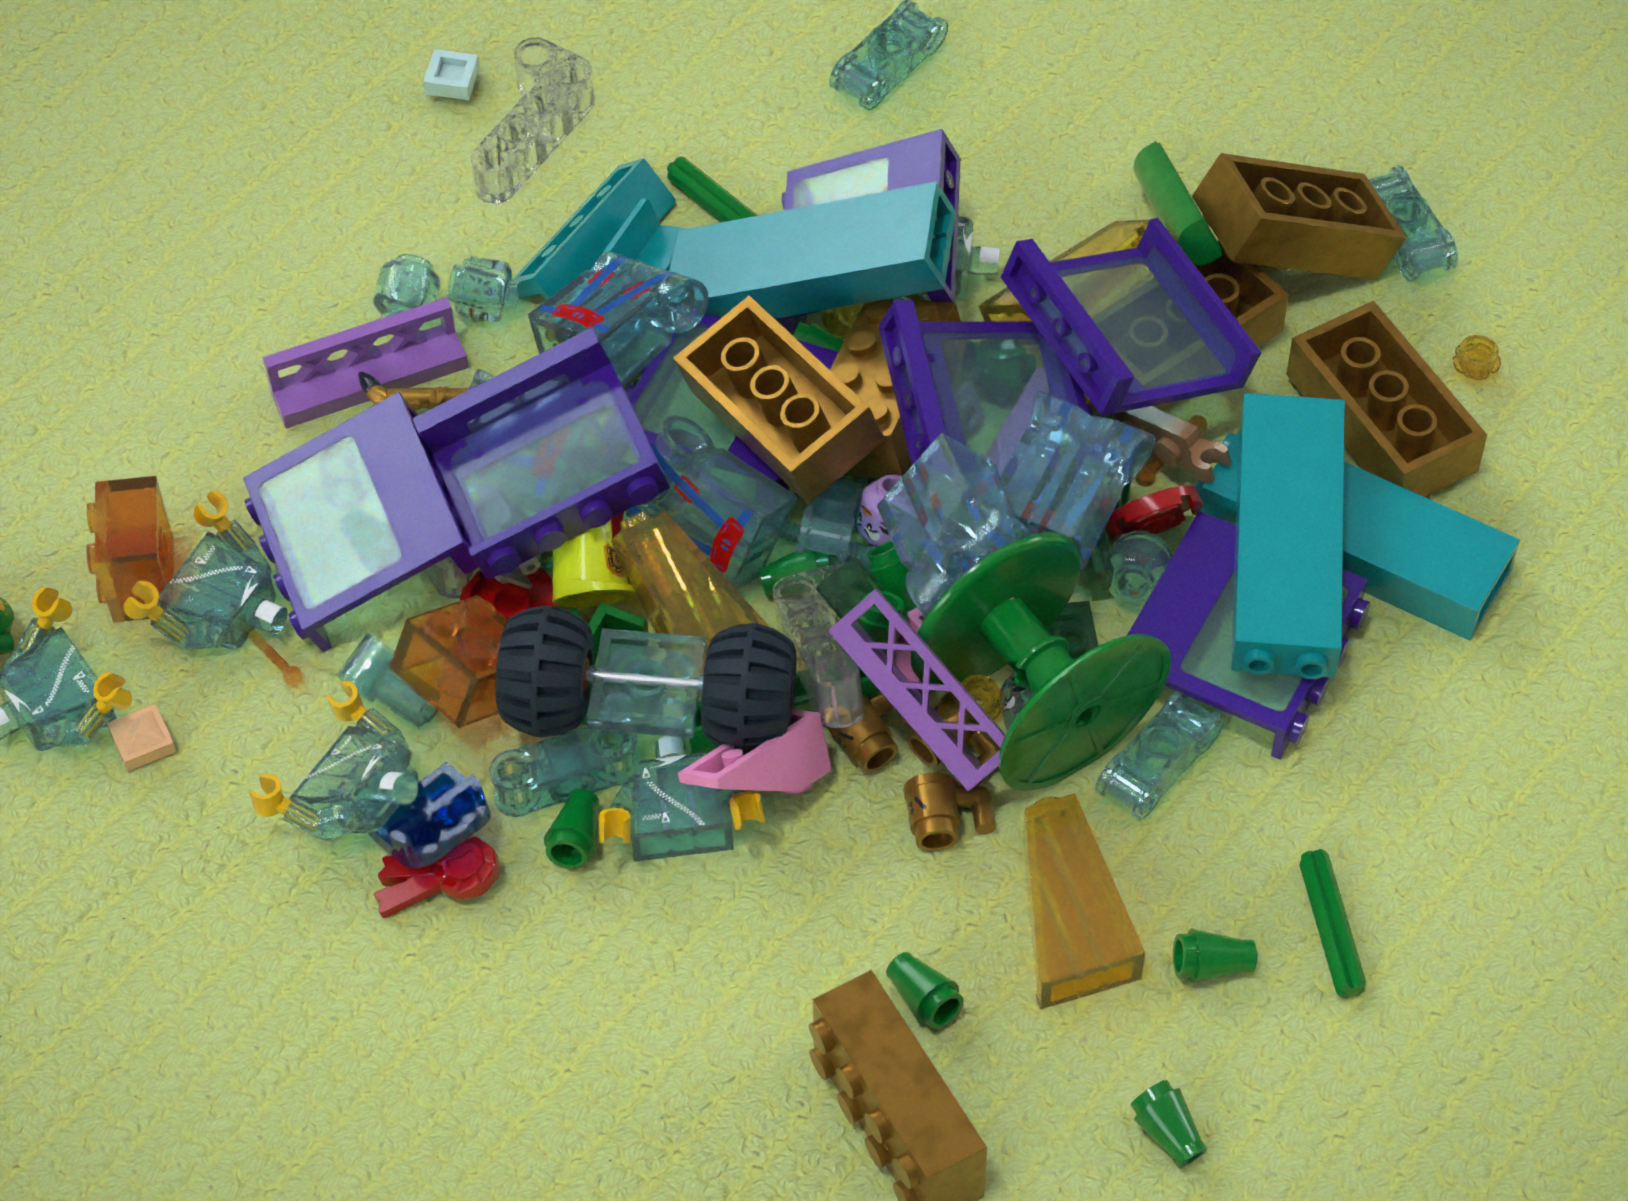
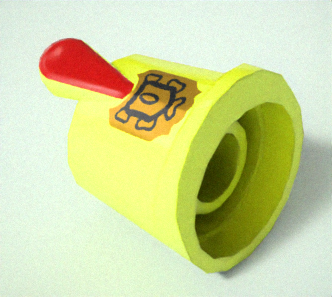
[552,512,639,608]

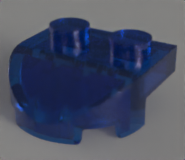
[364,761,491,868]

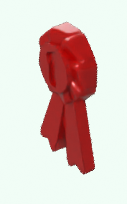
[373,836,500,918]

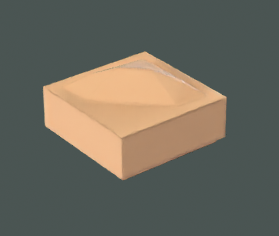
[107,704,176,772]

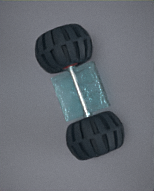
[495,606,797,755]

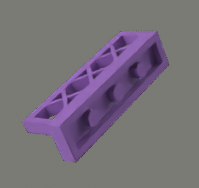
[263,297,469,429]
[828,588,1006,792]

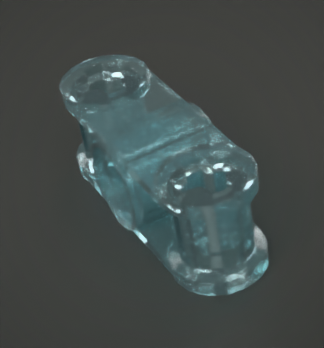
[829,0,948,110]
[1368,165,1458,282]
[796,478,867,563]
[1095,690,1226,821]
[489,718,640,817]

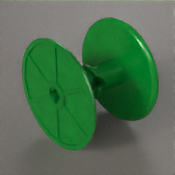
[911,532,1171,790]

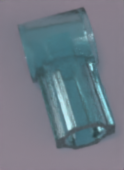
[336,634,445,729]

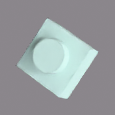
[423,49,480,100]

